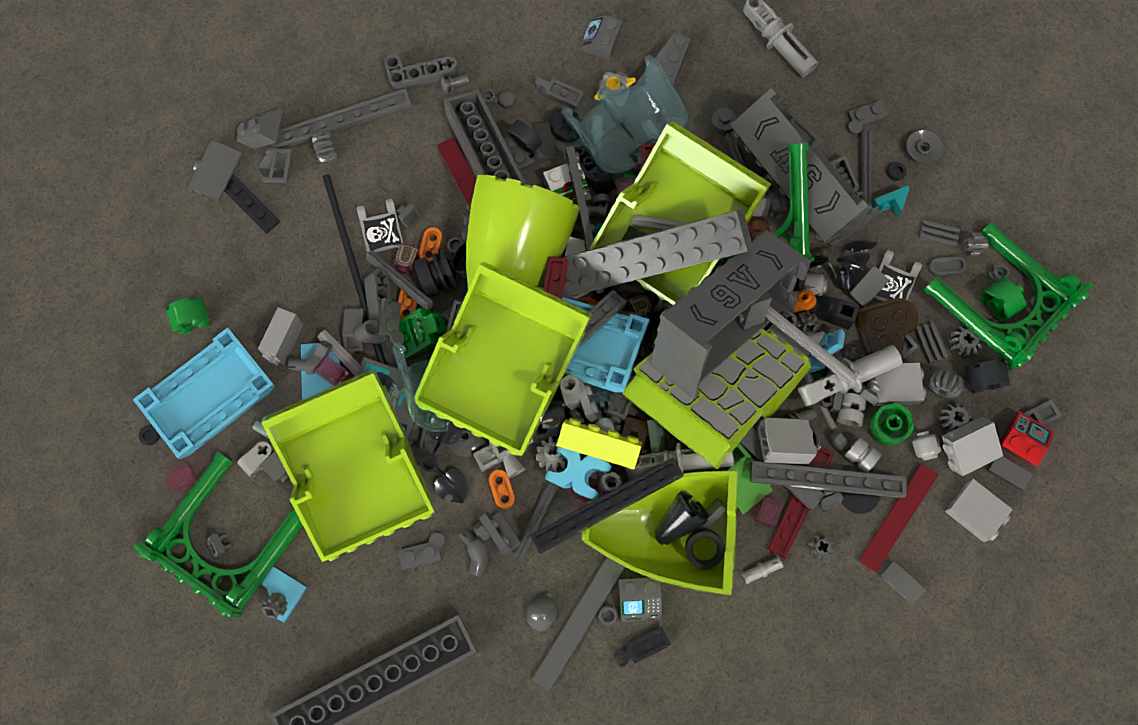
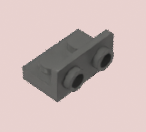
[479,512,521,555]

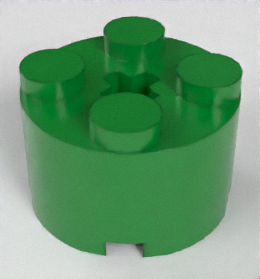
[980,276,1027,322]
[165,297,210,335]
[869,403,914,446]

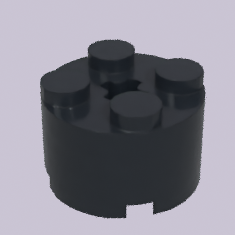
[965,359,1010,394]
[539,396,569,439]

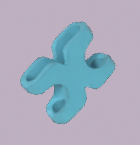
[545,446,612,500]

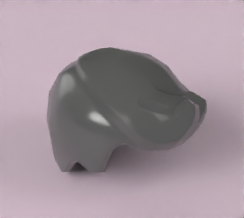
[526,592,558,631]

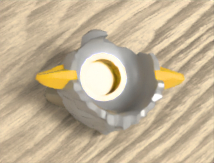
[594,71,636,108]

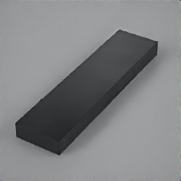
[224,174,280,234]

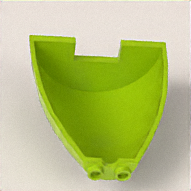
[466,175,580,289]
[582,471,738,595]

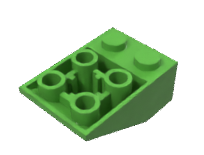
[706,443,773,515]

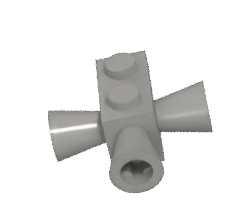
[560,375,599,422]
[473,440,533,478]

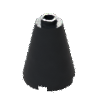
[654,490,709,545]

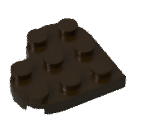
[856,298,918,354]

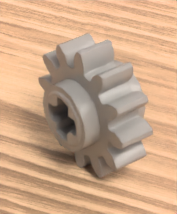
[536,437,568,472]

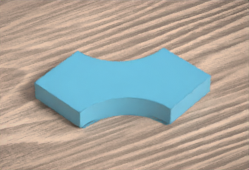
[808,329,845,373]

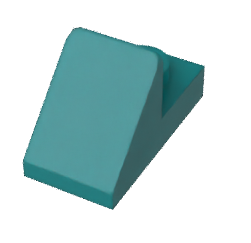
[872,186,910,217]

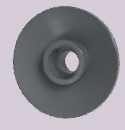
[906,130,943,164]
[448,428,485,457]

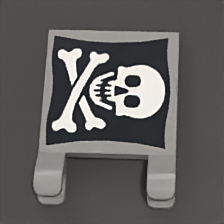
[357,199,404,253]
[874,250,922,302]

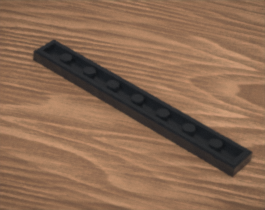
[530,457,684,554]

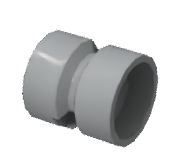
[837,393,867,427]
[844,437,882,473]

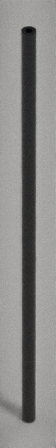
[323,174,387,365]

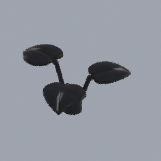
[809,241,877,290]
[412,417,467,504]

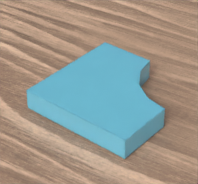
[262,567,307,623]

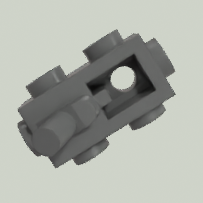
[760,174,789,218]

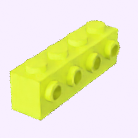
[557,418,642,469]

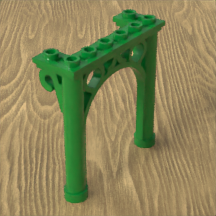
[720,143,814,266]
[923,221,1094,371]
[132,451,303,619]

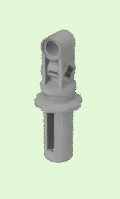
[743,0,818,78]
[797,344,902,406]
[625,443,735,481]

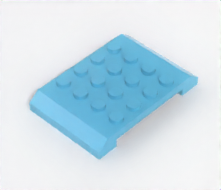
[538,287,649,392]
[133,327,275,459]

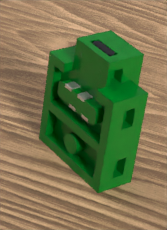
[399,308,447,360]

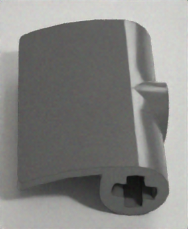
[186,141,242,201]

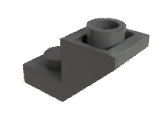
[342,308,366,352]

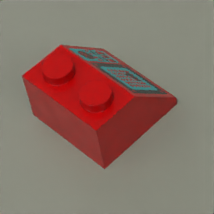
[999,411,1054,466]

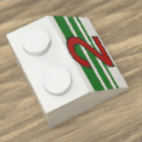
[543,163,591,205]

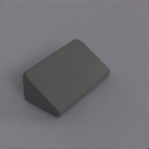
[849,266,889,308]

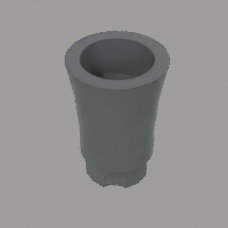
[597,472,623,497]

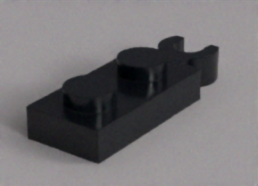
[614,627,671,667]

